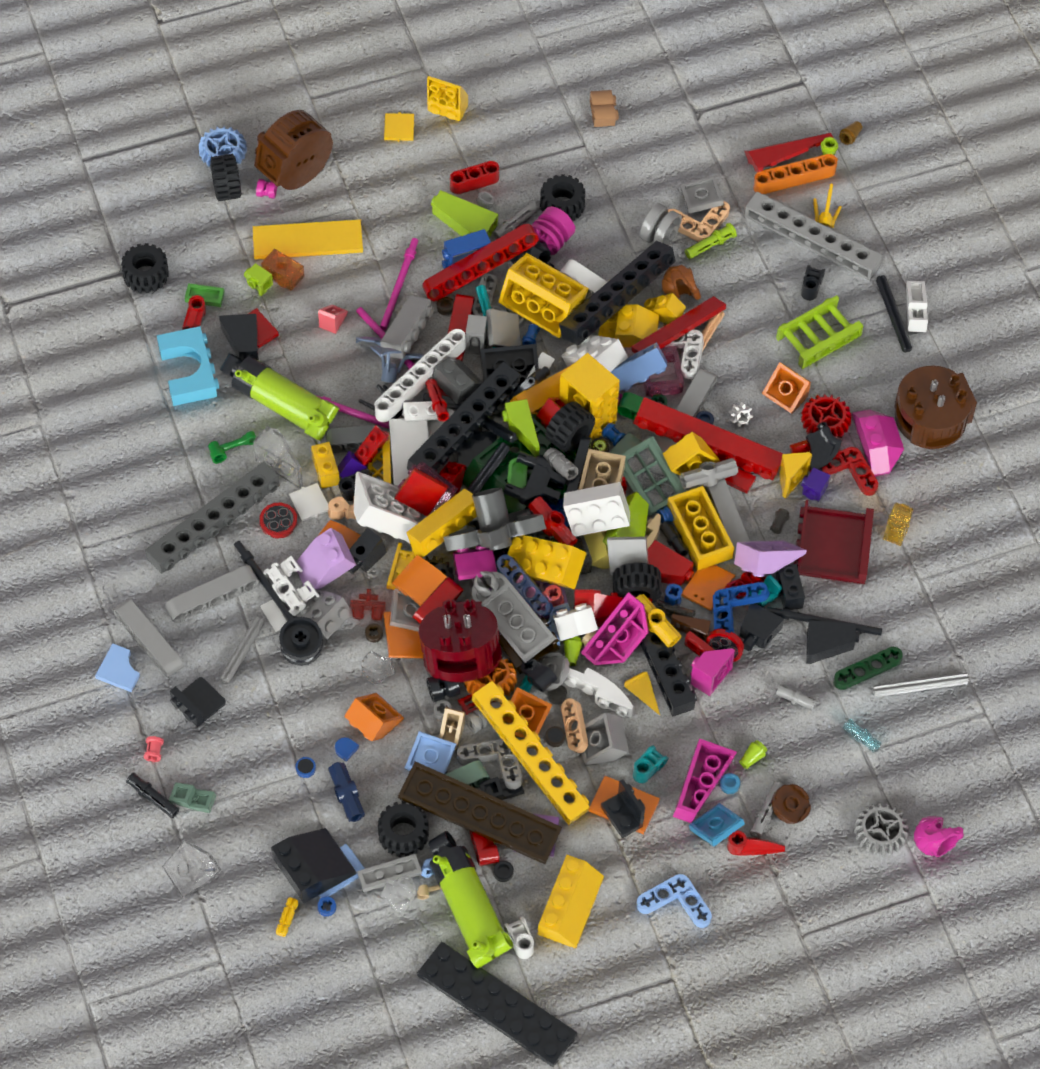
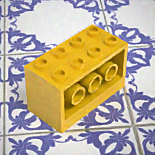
[498,253,589,338]
[559,353,620,442]

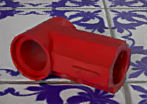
[182,295,206,330]

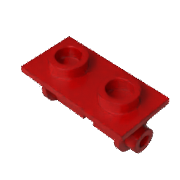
[354,425,390,466]

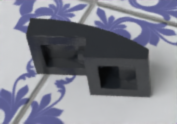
[479,775,525,800]

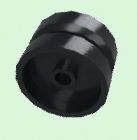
[279,616,323,666]

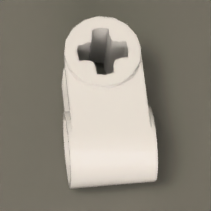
[503,917,534,959]

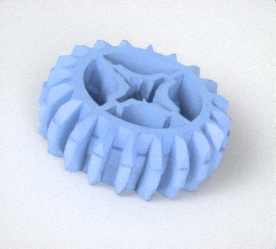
[199,126,247,167]

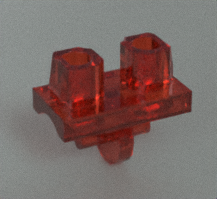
[350,589,386,621]

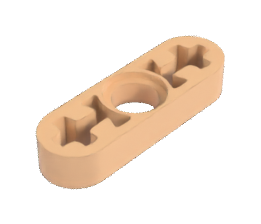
[561,698,588,753]

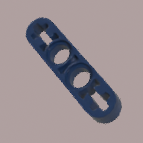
[497,555,553,616]

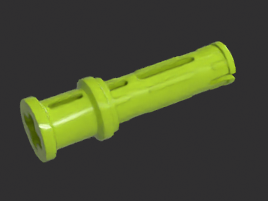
[684,223,737,259]

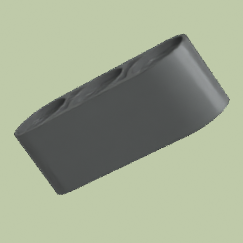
[326,425,375,453]

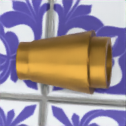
[839,121,863,145]

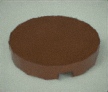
[772,784,811,824]

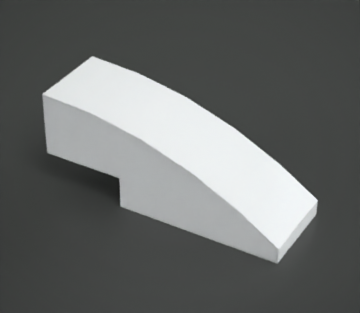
[906,281,928,332]

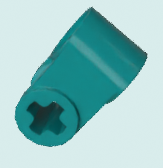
[632,745,669,783]

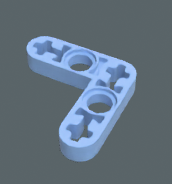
[636,874,712,928]

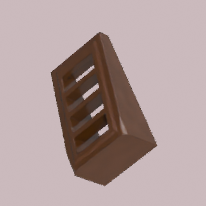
[671,614,711,642]

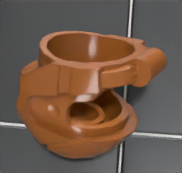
[662,265,701,300]

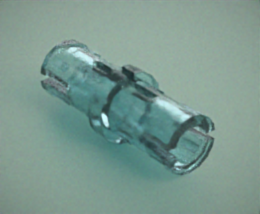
[843,718,881,753]

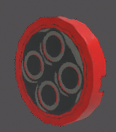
[259,502,298,538]
[706,629,744,662]

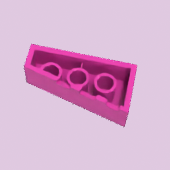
[673,738,737,823]

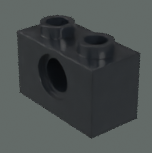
[776,564,805,610]

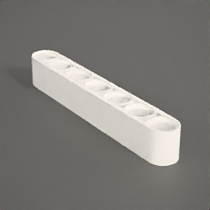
[374,329,466,422]

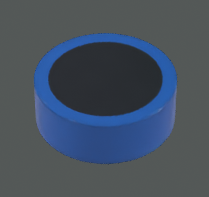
[296,757,316,778]

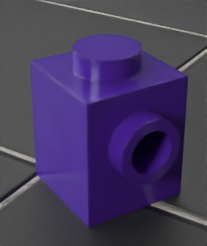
[801,467,830,502]

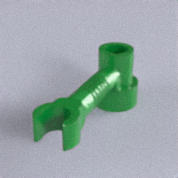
[208,431,257,464]

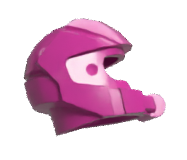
[914,816,964,857]

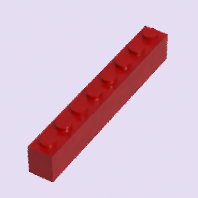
[633,397,783,481]

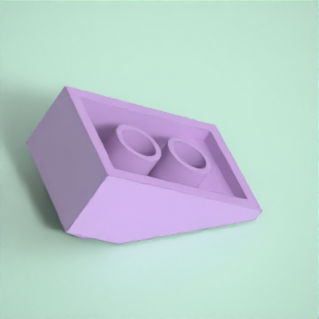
[294,528,356,592]
[734,540,806,577]

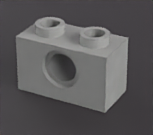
[466,314,487,355]

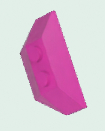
[852,409,904,476]
[581,592,649,665]

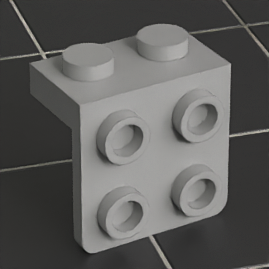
[295,589,353,640]

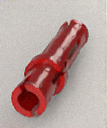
[425,379,449,422]

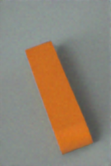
[753,154,838,194]

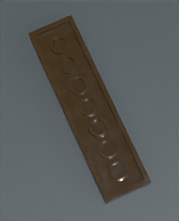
[398,761,562,864]

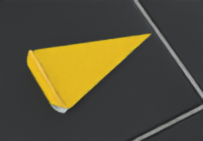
[624,672,660,715]

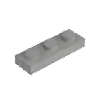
[357,854,422,893]

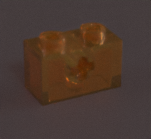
[261,248,304,291]

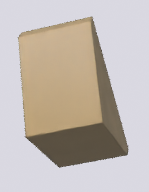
[439,707,465,750]

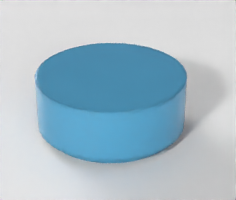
[720,773,740,794]

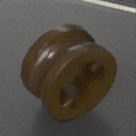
[365,623,383,643]

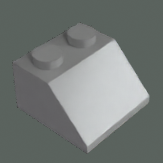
[579,712,629,765]

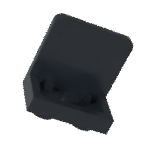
[170,677,226,727]

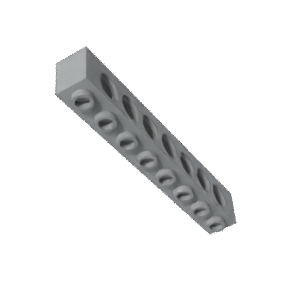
[745,192,883,281]

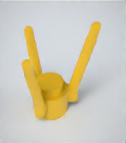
[813,183,842,228]

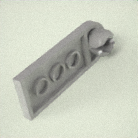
[472,571,556,663]

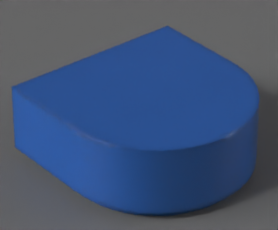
[335,737,359,762]

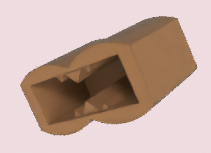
[590,90,619,127]

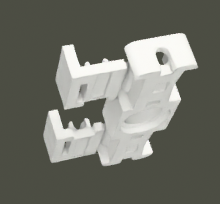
[263,556,320,616]

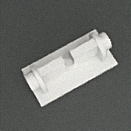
[402,401,438,421]

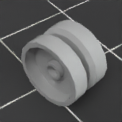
[640,203,682,246]

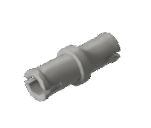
[776,684,817,710]

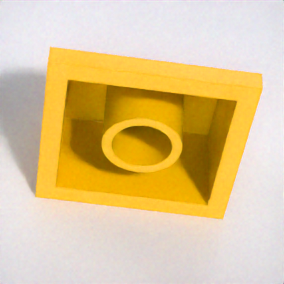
[615,304,660,348]
[662,432,720,475]

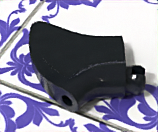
[509,366,550,400]
[806,422,842,471]

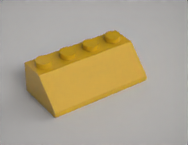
[406,488,477,558]
[538,854,604,948]

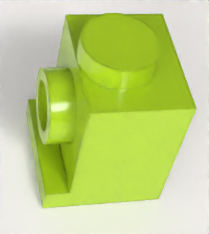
[244,263,273,296]

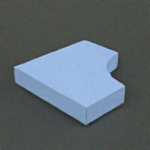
[95,644,140,692]

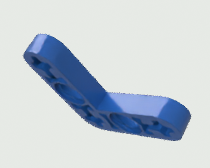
[713,582,770,633]

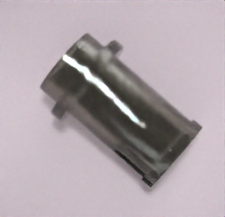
[770,508,790,534]

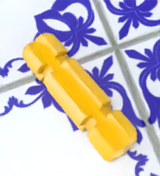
[276,897,298,937]

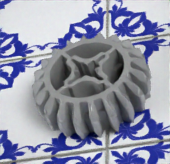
[854,803,909,857]

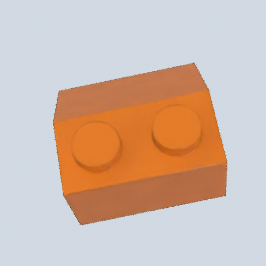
[344,693,404,741]

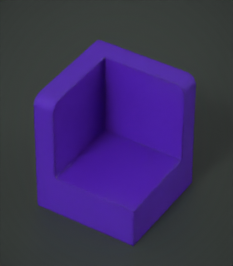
[337,451,367,478]

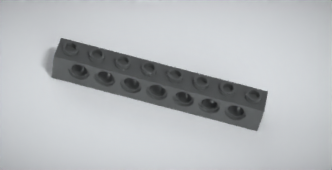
[145,461,280,574]

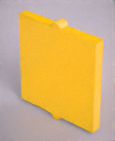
[384,112,414,142]

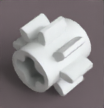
[728,402,753,427]

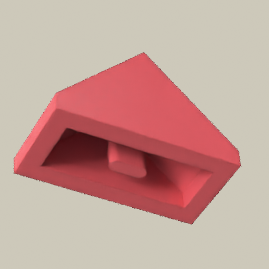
[318,305,348,334]

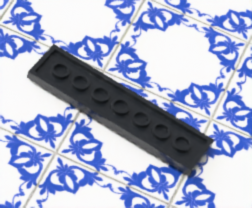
[417,941,577,1067]

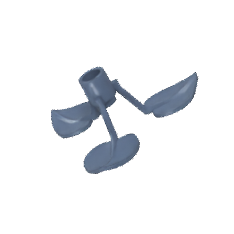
[356,336,424,383]

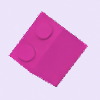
[453,545,497,580]
[690,648,735,696]

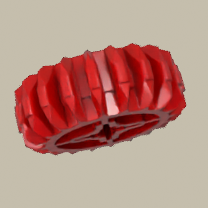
[801,393,852,438]

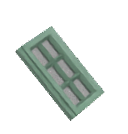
[621,436,686,517]

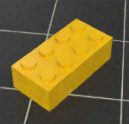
[667,486,734,571]
[503,535,587,590]

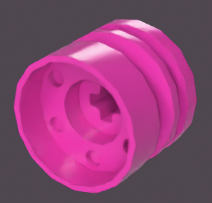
[532,206,576,255]

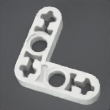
[658,328,704,379]

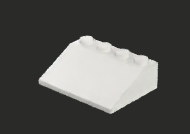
[354,472,427,544]

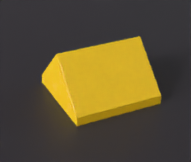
[779,452,812,499]

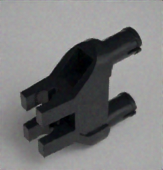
[503,451,567,506]

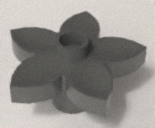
[443,488,546,551]

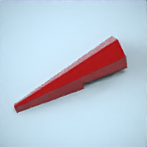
[744,133,833,172]

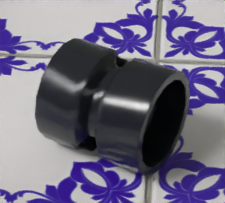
[426,677,460,703]

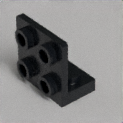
[601,779,645,838]

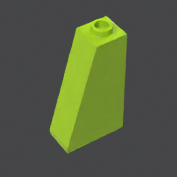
[431,190,498,239]
[603,491,649,545]

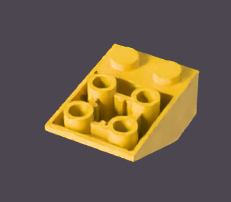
[427,76,468,121]

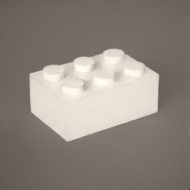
[561,335,628,372]
[563,482,630,537]

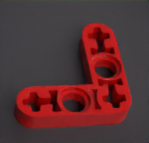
[810,447,878,496]

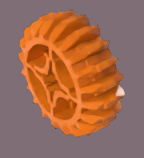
[464,657,517,702]

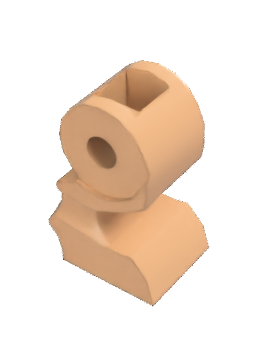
[328,497,356,520]

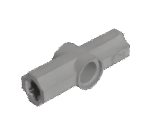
[679,458,738,490]

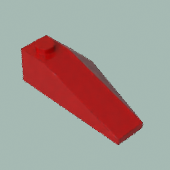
[573,590,652,628]

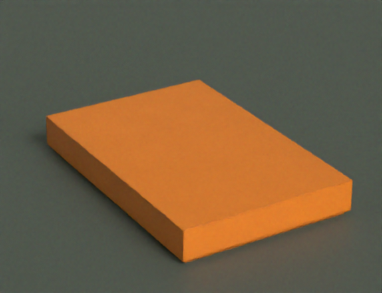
[589,776,660,835]

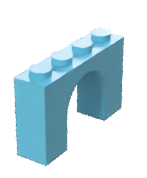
[157,326,220,406]

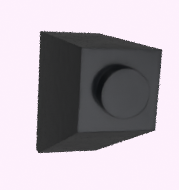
[219,314,259,360]
[806,620,859,664]

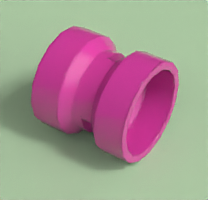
[256,179,277,199]

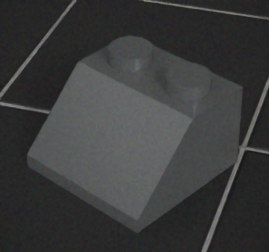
[432,358,483,404]

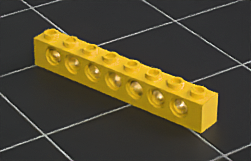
[471,681,590,826]

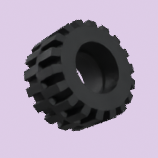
[210,153,242,201]
[540,174,586,221]
[121,243,169,293]
[545,401,595,453]
[613,563,662,603]
[378,801,429,857]

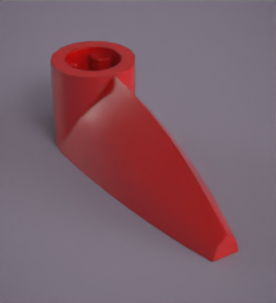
[727,830,785,856]
[469,831,499,866]

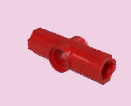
[528,496,578,546]

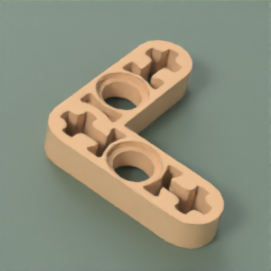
[668,201,730,242]

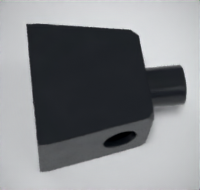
[348,527,387,575]
[739,603,784,651]

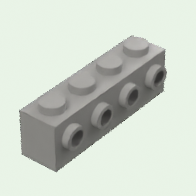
[380,296,433,359]

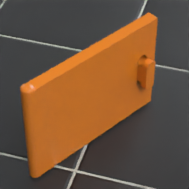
[681,565,736,611]
[384,612,423,658]

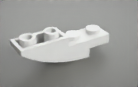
[564,668,633,718]

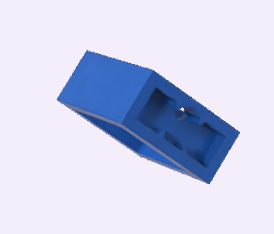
[442,229,491,272]

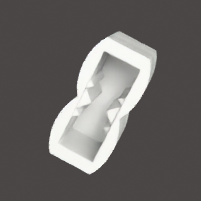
[553,603,598,641]

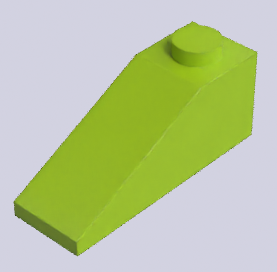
[502,399,540,457]

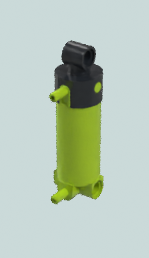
[220,353,340,441]
[428,831,513,969]

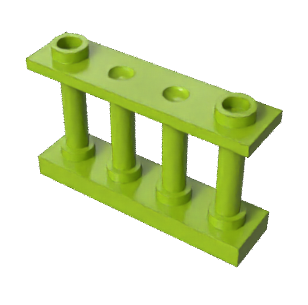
[776,295,863,369]

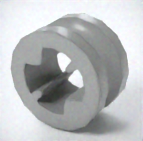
[434,700,452,720]

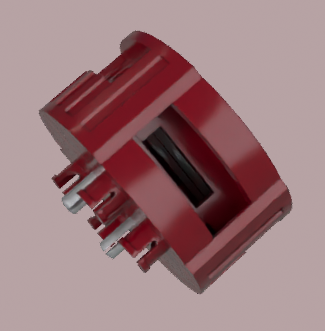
[419,599,502,682]

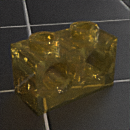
[883,502,913,546]

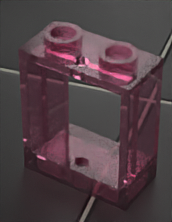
[643,346,684,397]

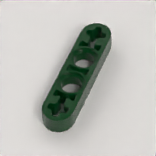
[833,647,903,690]

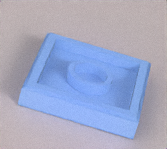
[405,731,457,774]

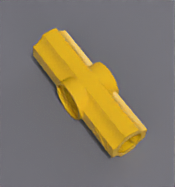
[636,594,682,648]

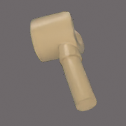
[417,885,441,900]

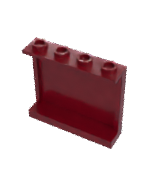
[794,500,874,584]

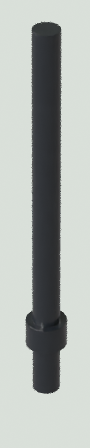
[234,541,295,620]
[767,607,882,636]

